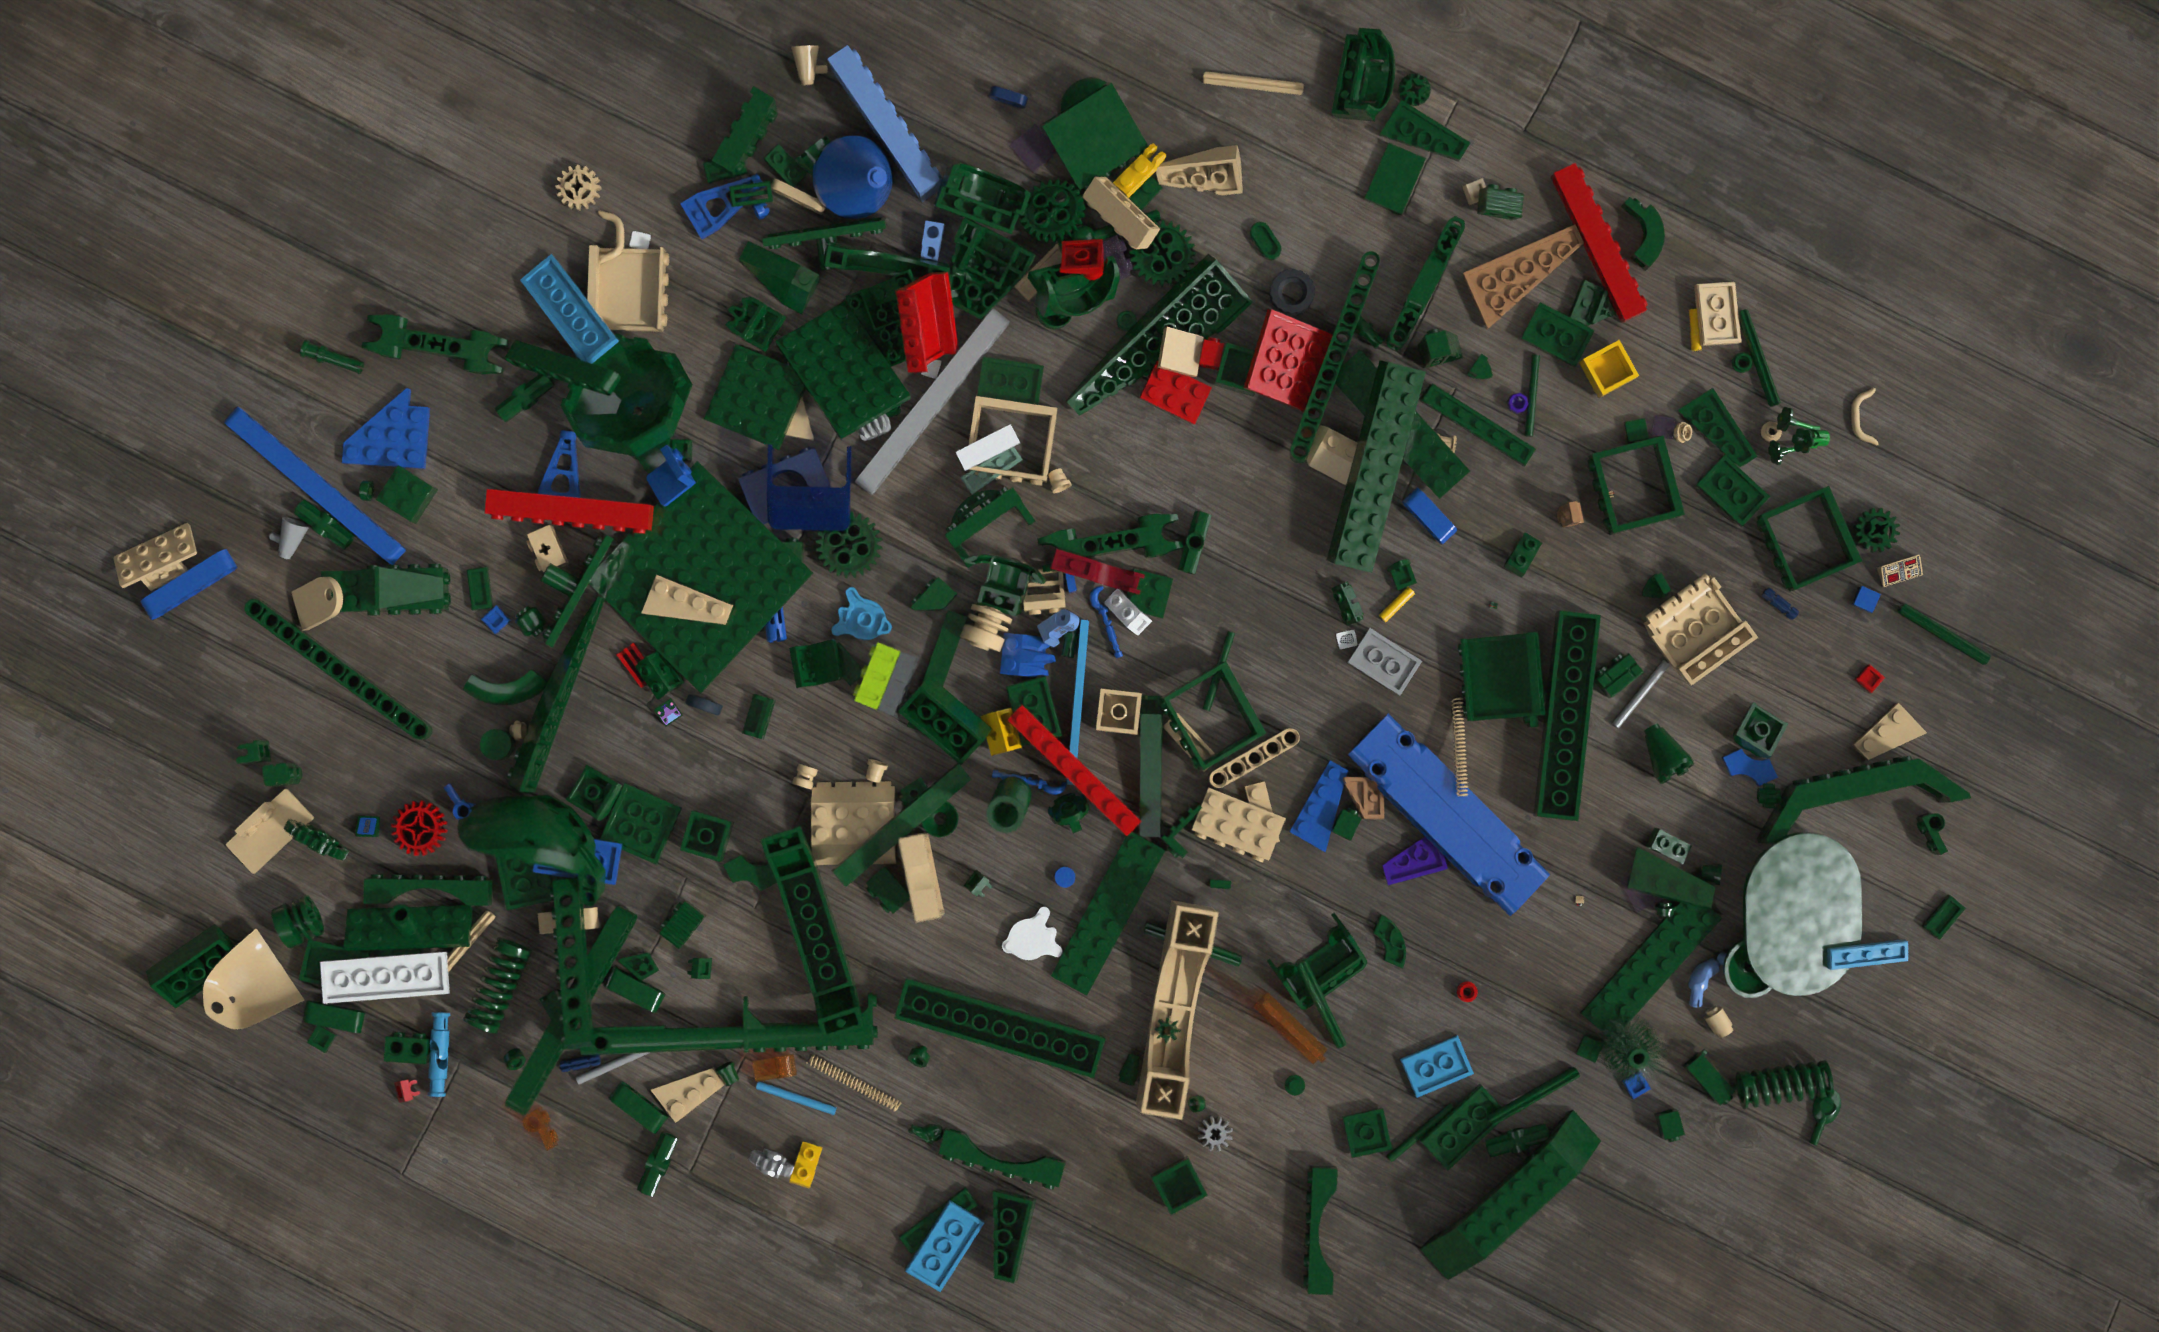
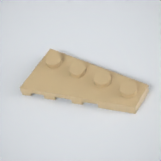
[642,575,733,625]

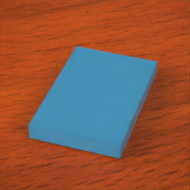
[1400,1035,1474,1098]

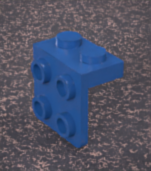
[647,445,696,506]

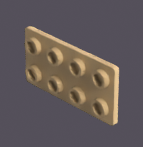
[114,523,197,591]
[226,789,314,874]

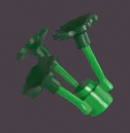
[1768,407,1830,465]

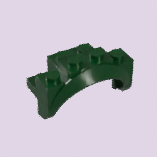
[1027,256,1120,319]

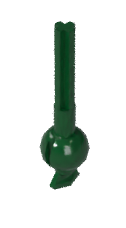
[1057,209,1161,253]

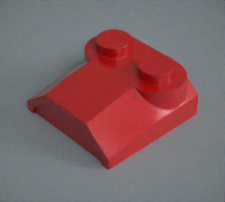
[1060,239,1104,280]

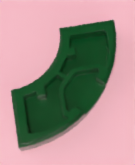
[1372,914,1406,969]

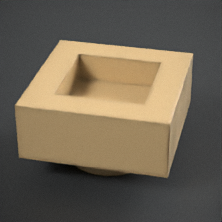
[1462,178,1486,205]

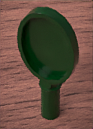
[1809,1090,1841,1146]

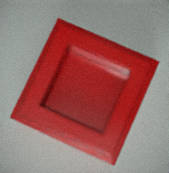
[1854,664,1885,693]

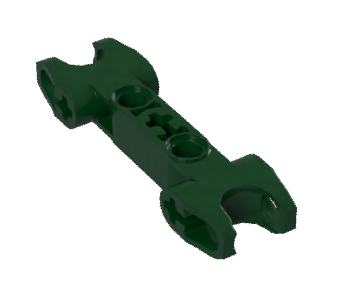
[1386,216,1465,352]
[361,314,509,375]
[1037,514,1183,573]

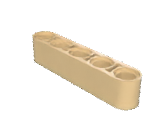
[1209,728,1300,788]

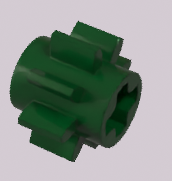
[1757,783,1781,808]
[1154,1016,1181,1043]

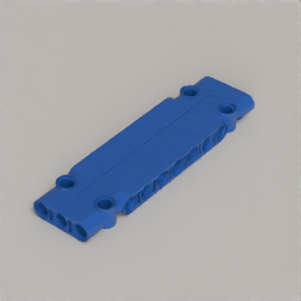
[1348,713,1550,916]

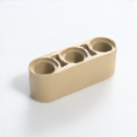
[538,907,599,934]

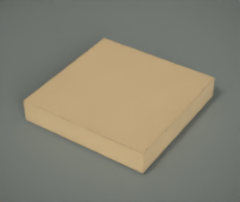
[1157,327,1204,377]

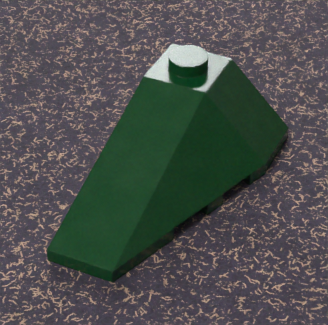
[739,241,821,315]

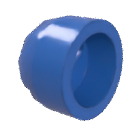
[752,203,770,220]

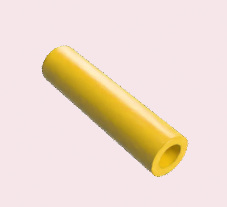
[1689,309,1702,351]
[1379,587,1415,622]

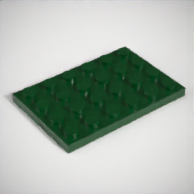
[775,301,911,440]

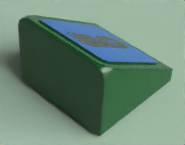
[355,816,380,837]

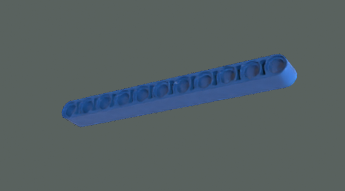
[224,406,406,565]

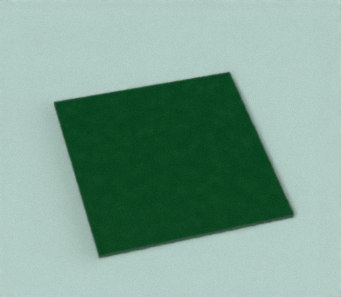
[589,461,814,693]

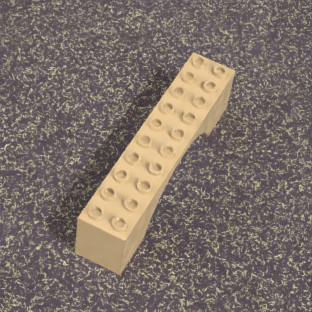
[1136,900,1218,1119]

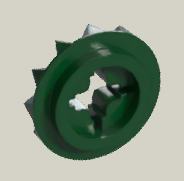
[1398,73,1431,106]

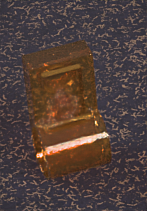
[752,1054,797,1082]
[523,1107,559,1150]

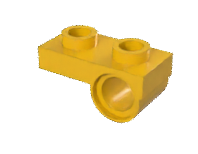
[789,1142,822,1188]

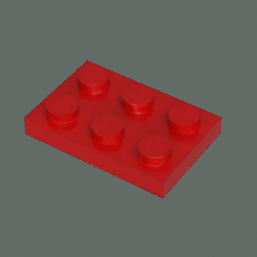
[1139,361,1212,425]

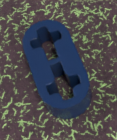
[988,86,1028,109]

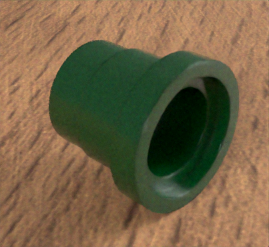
[1701,864,1722,885]
[715,1061,740,1086]

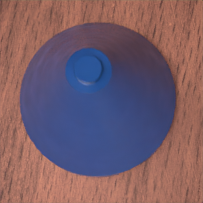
[813,136,893,219]

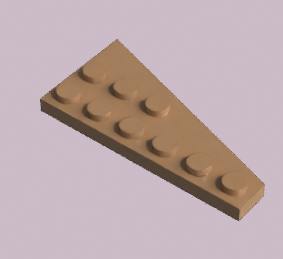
[1462,224,1584,330]

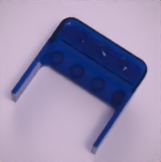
[767,444,852,531]

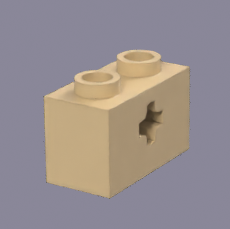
[526,525,569,572]

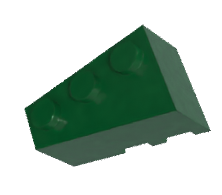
[1418,328,1463,369]

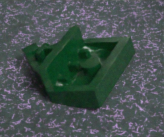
[1568,280,1616,326]

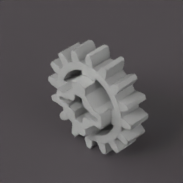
[749,1149,794,1178]

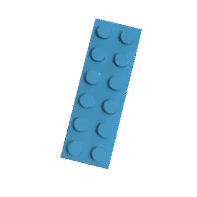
[520,254,619,364]

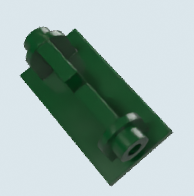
[1331,581,1364,626]

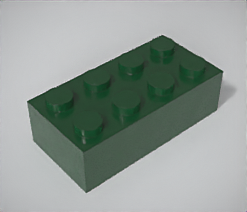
[898,675,992,765]

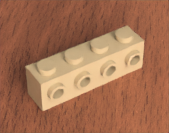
[1082,177,1160,249]

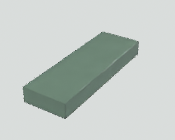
[961,447,1023,495]

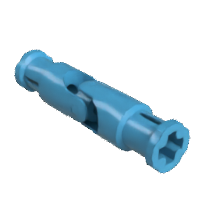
[427,1012,450,1097]

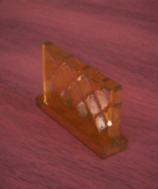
[1253,992,1328,1065]

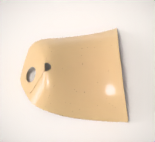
[203,929,304,1029]

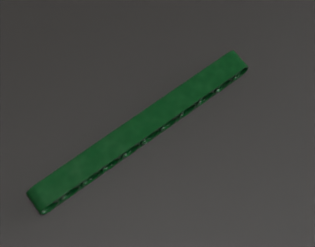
[1290,251,1380,463]
[244,599,433,740]
[505,906,637,1116]

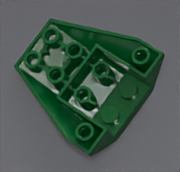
[845,269,915,367]

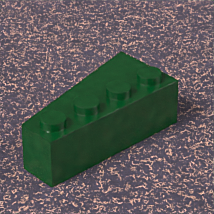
[712,86,778,178]

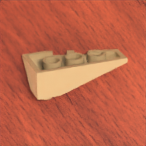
[1156,145,1243,195]

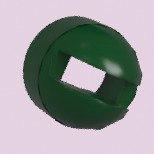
[1188,1095,1206,1113]

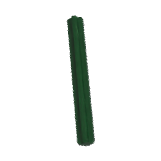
[1738,309,1781,407]
[1898,604,1991,665]
[1144,922,1242,967]
[1296,959,1346,1049]
[1487,1067,1580,1125]

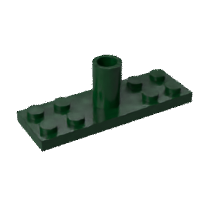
[762,216,887,270]
[540,533,613,648]
[344,904,473,951]

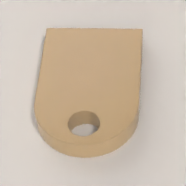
[292,577,343,631]

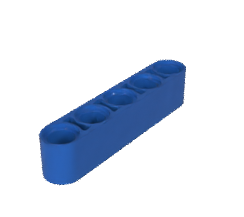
[140,549,237,620]

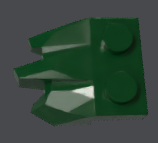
[725,297,786,352]

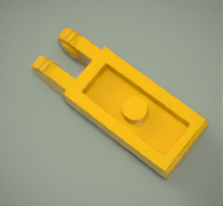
[1113,143,1166,198]

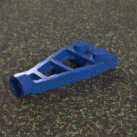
[680,173,765,240]
[538,430,580,498]

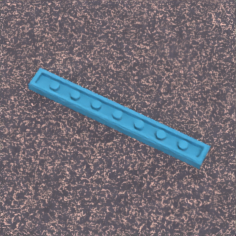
[1066,620,1089,785]

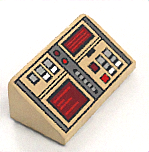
[1877,555,1923,587]

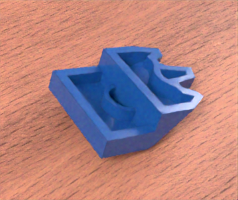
[1000,633,1056,678]

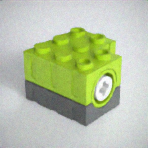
[853,643,919,718]

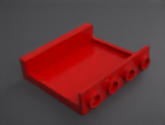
[896,272,959,372]

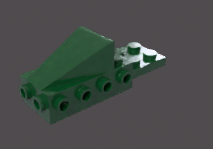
[321,564,451,616]

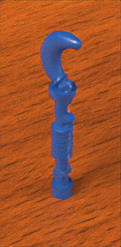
[1089,586,1123,658]
[992,770,1066,795]

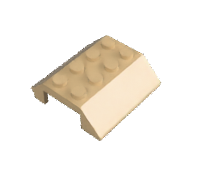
[1644,573,1758,686]
[811,781,896,865]

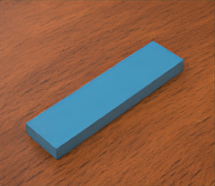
[1827,939,1908,970]

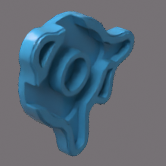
[831,587,892,640]

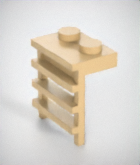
[1024,570,1066,615]

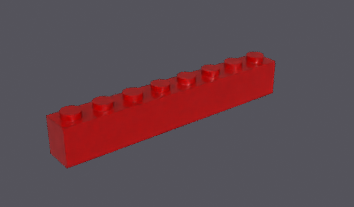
[1550,163,1647,324]
[484,489,654,534]
[1007,705,1141,836]

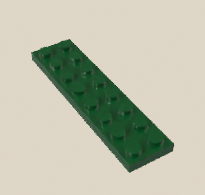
[1330,350,1471,499]
[1051,832,1165,996]
[1580,902,1722,1041]

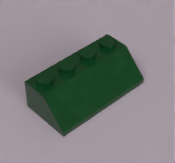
[146,924,235,1009]

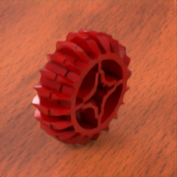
[391,800,448,856]

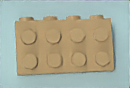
[1191,788,1286,863]

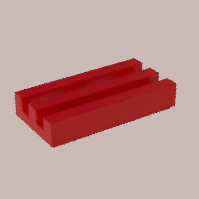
[617,643,647,688]

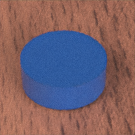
[1055,867,1075,888]

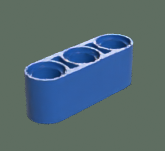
[1402,487,1457,545]

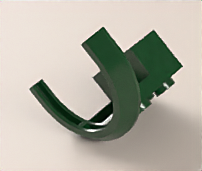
[964,554,1046,616]

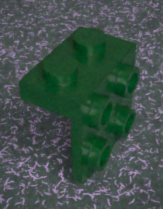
[789,639,842,688]

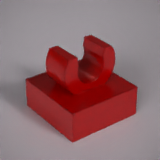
[394,1079,420,1103]

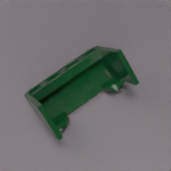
[1267,913,1367,1010]

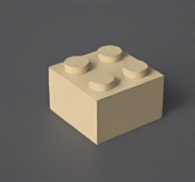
[1096,689,1142,735]

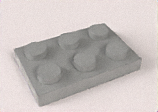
[1347,628,1422,696]

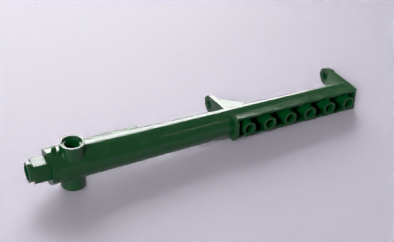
[565,992,878,1055]

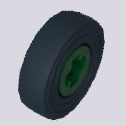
[685,694,723,715]

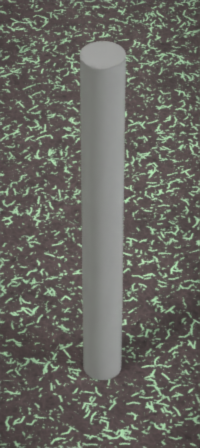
[1612,660,1670,729]
[576,1053,649,1084]

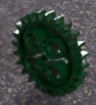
[1020,179,1086,243]
[1129,220,1196,287]
[816,511,883,578]
[284,819,349,861]

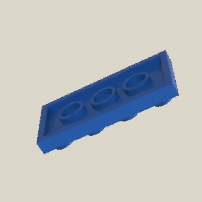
[533,839,622,885]

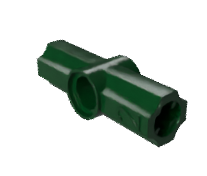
[494,374,555,423]
[294,499,355,550]
[1178,510,1212,575]
[1485,1123,1549,1158]
[637,1131,679,1197]

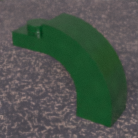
[1621,197,1665,271]

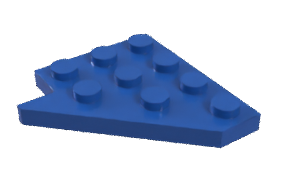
[342,388,430,469]

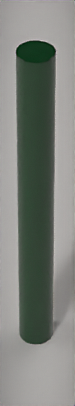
[1525,355,1540,437]
[1202,631,1235,712]
[1387,1103,1454,1162]

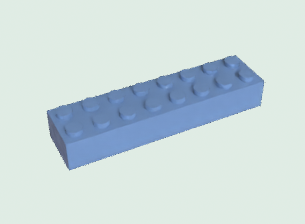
[828,45,942,202]

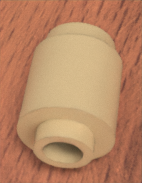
[1704,1006,1733,1038]

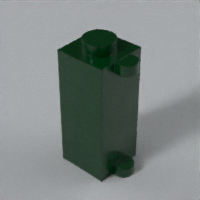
[1683,1049,1738,1105]

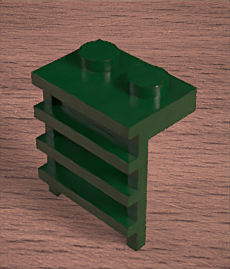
[1161,805,1202,858]

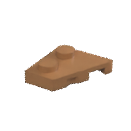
[1343,777,1384,820]

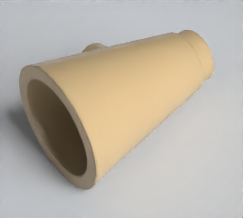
[791,45,827,85]

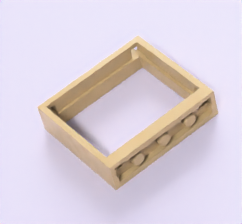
[966,396,1058,486]

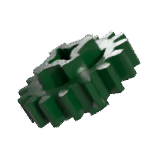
[1853,508,1900,553]

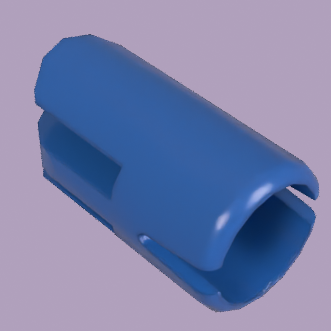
[765,607,787,642]

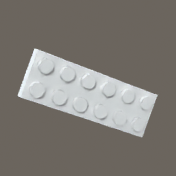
[320,952,450,1004]

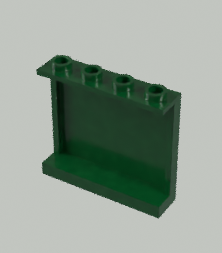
[1039,82,1149,191]
[1458,632,1545,721]

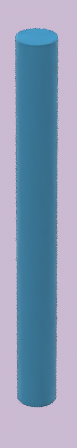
[756,1081,837,1115]

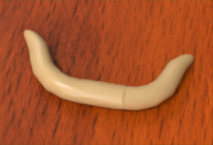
[598,210,624,264]
[1851,388,1878,446]

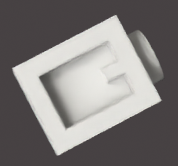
[1104,589,1152,635]

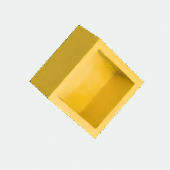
[1579,340,1639,398]

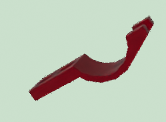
[1050,549,1145,595]

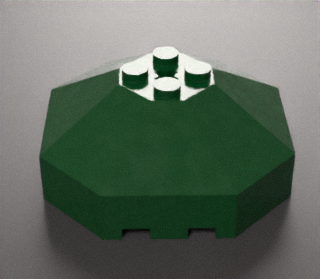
[560,334,693,457]

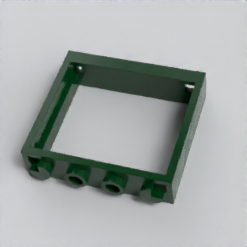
[1587,435,1685,535]
[1756,486,1862,592]
[1159,661,1266,770]

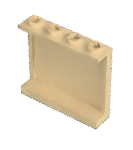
[587,245,669,332]

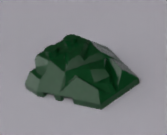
[949,217,1036,320]

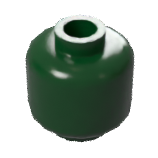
[515,606,546,637]

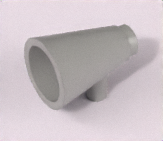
[269,517,310,559]

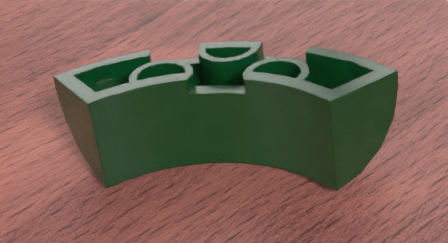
[463,669,548,705]

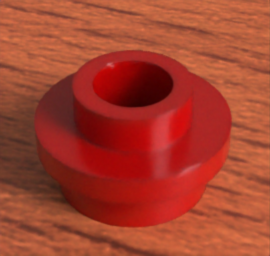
[1457,981,1478,1002]

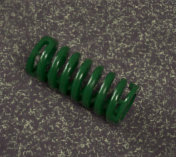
[986,777,1032,833]
[463,937,532,1033]
[1736,1060,1834,1109]

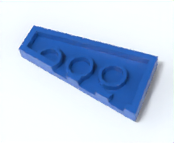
[1289,760,1348,852]

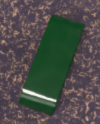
[603,967,666,1013]
[302,1000,366,1033]
[608,1081,669,1134]

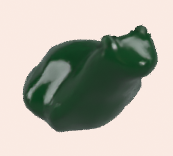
[908,1124,943,1144]

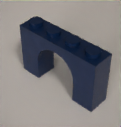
[739,447,835,524]

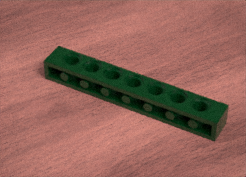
[550,878,594,1049]

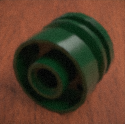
[271,895,324,949]

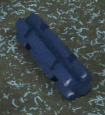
[1762,588,1799,620]
[560,1055,601,1072]

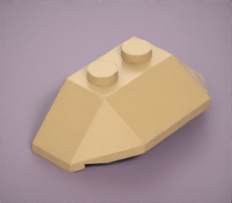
[1302,425,1357,485]

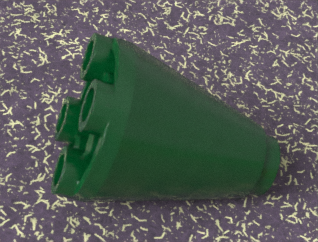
[1644,724,1694,784]

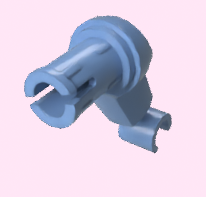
[1688,952,1727,1007]

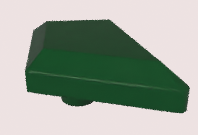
[618,953,659,981]

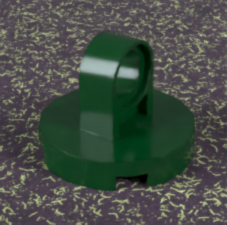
[1048,793,1089,834]

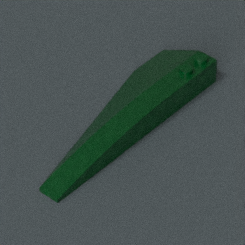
[1066,254,1253,416]
[507,596,605,792]

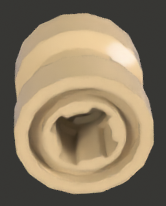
[792,764,818,790]

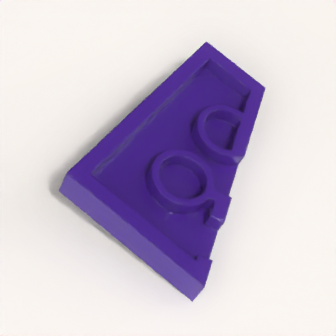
[1382,837,1448,886]

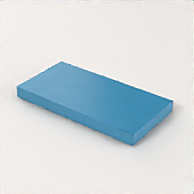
[905,1200,985,1292]

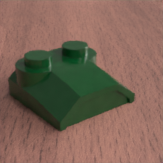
[1733,702,1789,759]
[565,764,621,821]

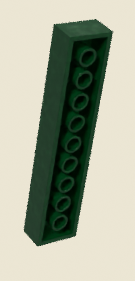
[1326,360,1426,573]
[1533,610,1601,821]
[894,977,1106,1079]

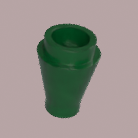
[1118,1054,1140,1086]

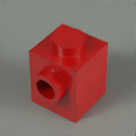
[1199,338,1224,371]

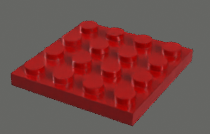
[1244,309,1338,415]

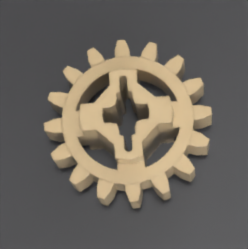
[556,165,601,211]

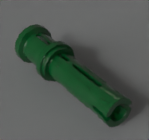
[300,339,365,374]

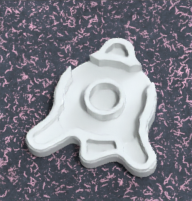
[1002,907,1062,960]

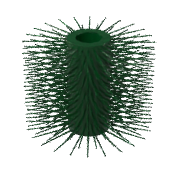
[1594,1013,1669,1087]

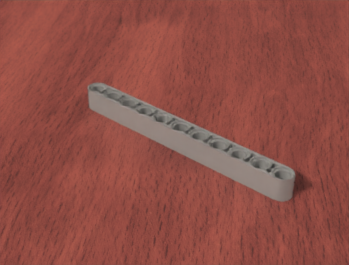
[855,308,1010,495]

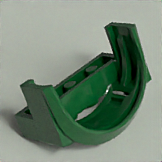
[1331,28,1395,122]
[933,162,1030,235]
[944,486,1035,568]

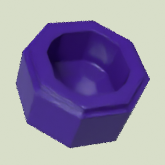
[1507,393,1528,414]

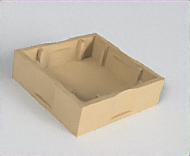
[899,833,945,922]

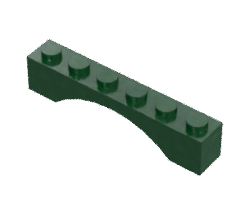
[823,241,950,280]
[363,874,493,906]
[938,1127,1066,1189]
[1303,1165,1338,1295]

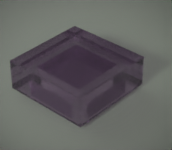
[1651,415,1676,440]

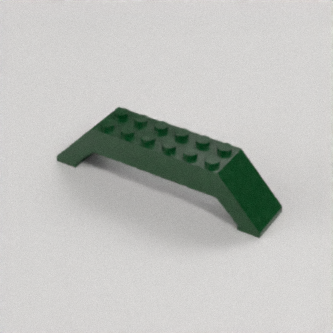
[1757,755,1971,844]
[760,826,864,1040]
[1420,1110,1601,1280]

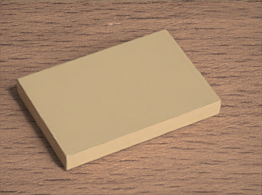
[1694,282,1741,346]

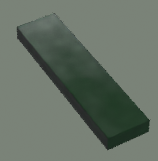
[899,1187,978,1254]

